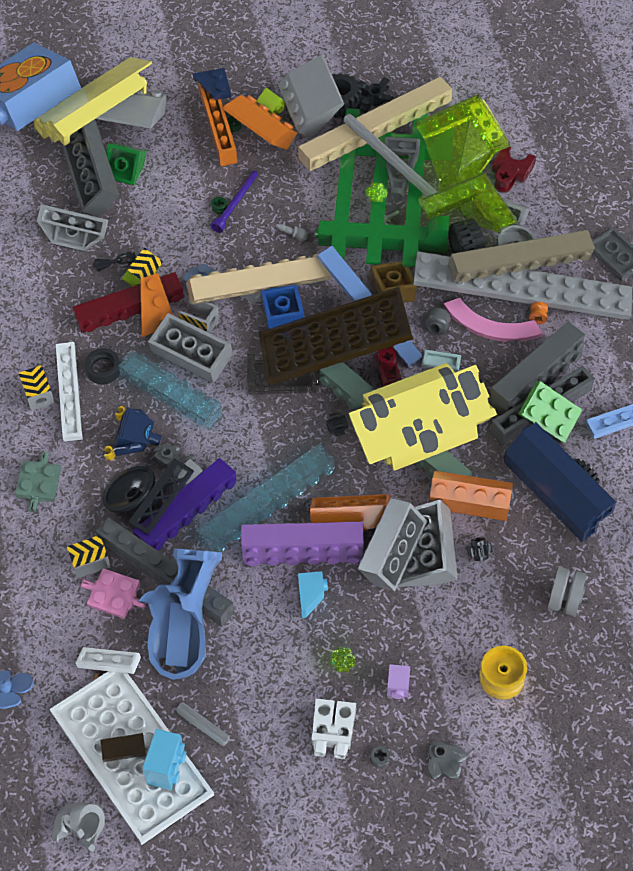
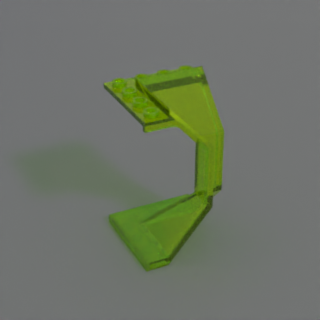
[416,94,517,234]

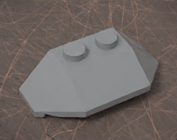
[37,204,108,251]

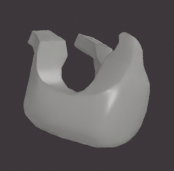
[52,802,105,852]

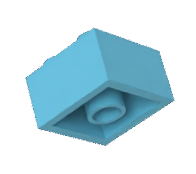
[142,729,187,790]

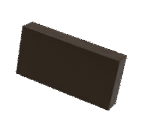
[100,733,146,762]

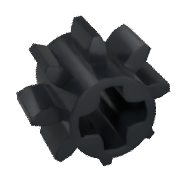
[326,412,349,437]
[467,537,493,561]

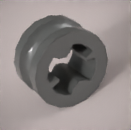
[371,746,390,767]

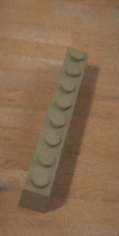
[448,230,595,282]

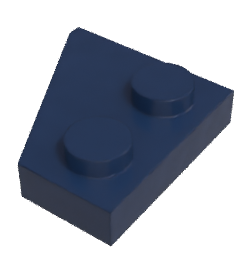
[193,68,231,100]

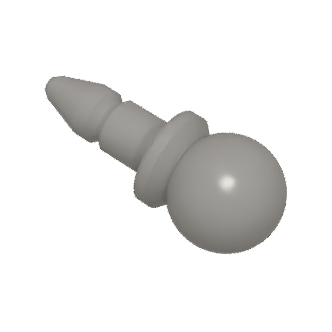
[276,224,308,242]

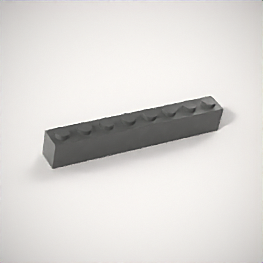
[95,517,234,627]

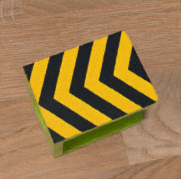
[122,248,163,286]

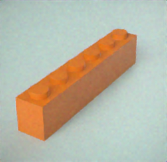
[198,82,237,166]

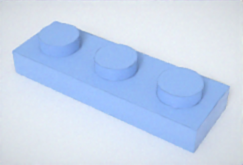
[585,404,633,439]

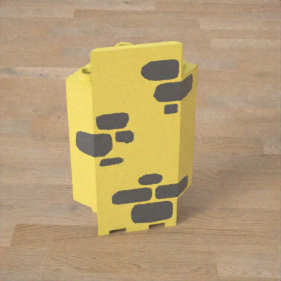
[349,363,497,471]

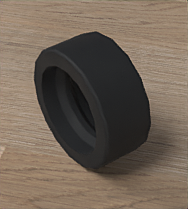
[84,348,121,385]

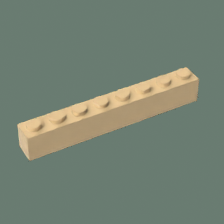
[186,253,332,305]

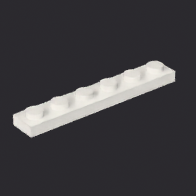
[56,342,83,442]

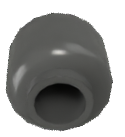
[425,307,451,335]

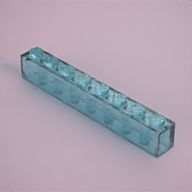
[196,443,334,552]

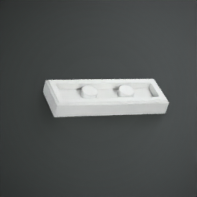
[76,647,141,674]

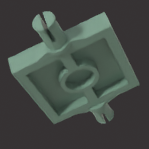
[15,452,62,512]

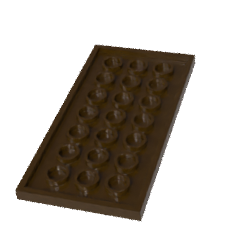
[259,287,413,386]

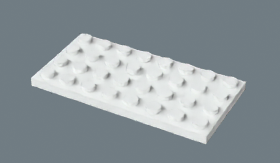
[50,671,214,845]

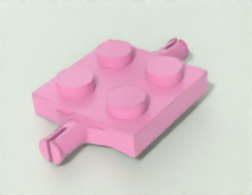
[81,568,147,619]

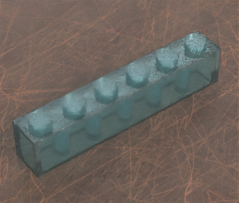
[119,351,223,430]

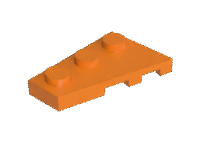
[140,273,173,337]

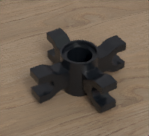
[359,77,394,113]

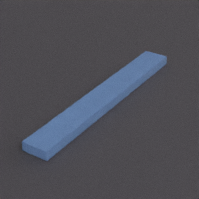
[317,246,423,368]

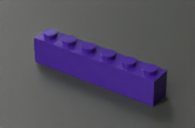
[133,458,237,551]

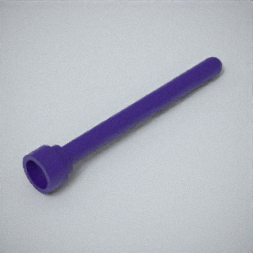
[210,171,258,233]

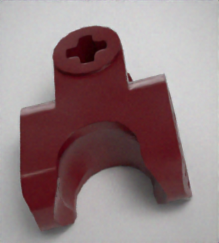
[492,145,536,193]
[374,346,402,387]

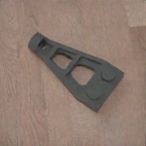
[385,137,420,202]

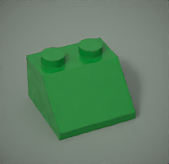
[106,142,147,185]

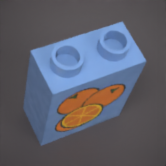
[0,42,82,131]

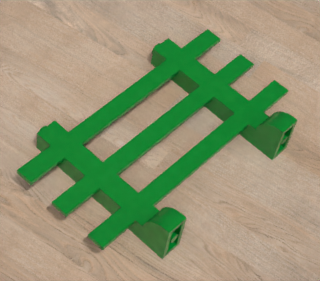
[315,108,455,267]

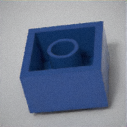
[261,284,304,329]

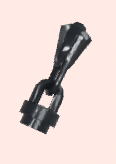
[93,251,136,272]

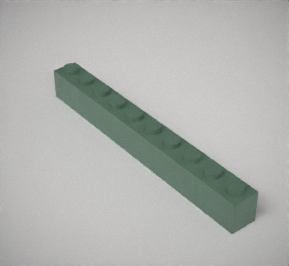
[320,362,472,479]

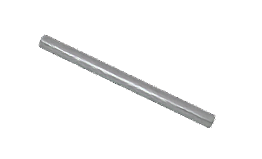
[344,114,447,208]

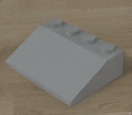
[278,55,344,138]
[96,90,166,128]
[397,499,458,587]

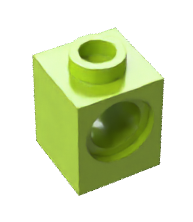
[257,88,286,115]

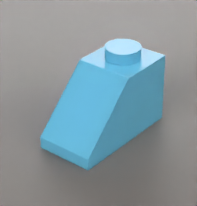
[298,571,328,618]

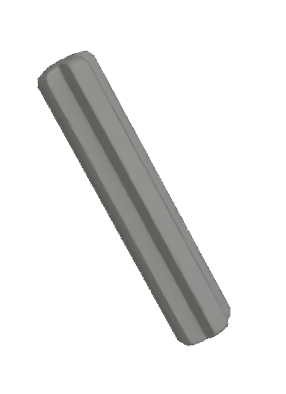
[176,702,230,746]

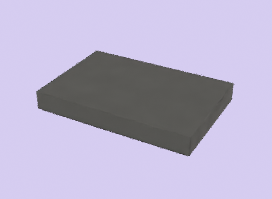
[592,227,633,281]

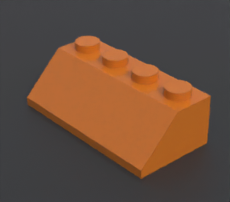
[222,95,297,150]
[429,471,513,521]
[310,494,391,532]

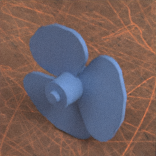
[0,671,34,709]

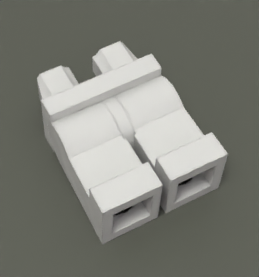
[312,699,356,759]

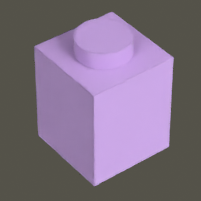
[387,664,410,699]

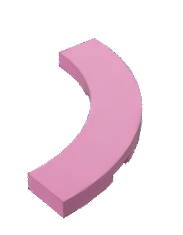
[443,298,543,342]

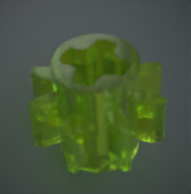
[366,183,388,202]
[330,647,356,673]

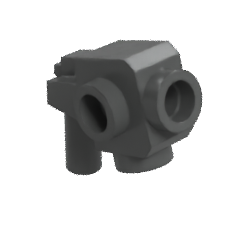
[154,444,196,469]

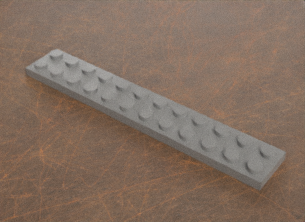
[413,251,632,320]

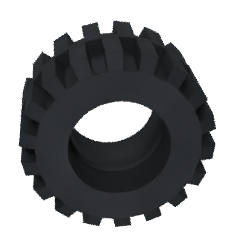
[332,73,361,118]
[448,218,486,254]

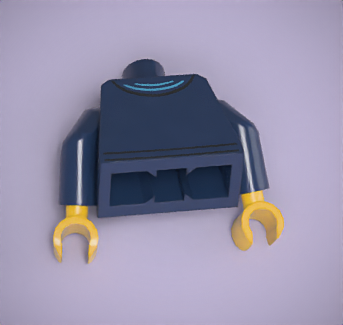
[104,406,162,460]

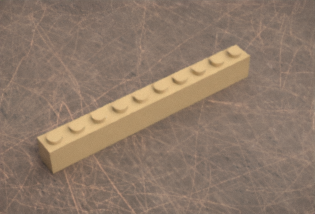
[298,77,452,171]

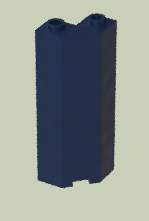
[503,422,616,542]

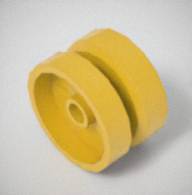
[479,645,527,700]

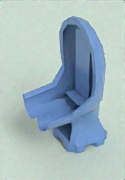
[139,548,222,680]

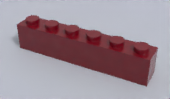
[72,272,184,333]

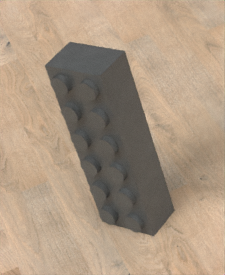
[61,119,120,217]
[489,321,585,416]

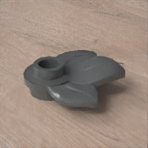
[427,741,467,780]

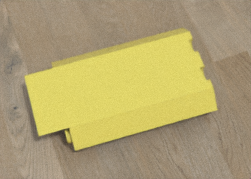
[34,57,152,146]

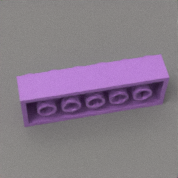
[241,522,363,566]

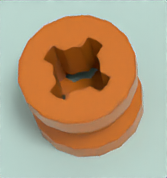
[529,302,548,324]

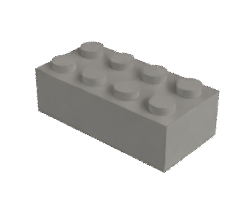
[148,313,233,383]
[358,498,427,592]

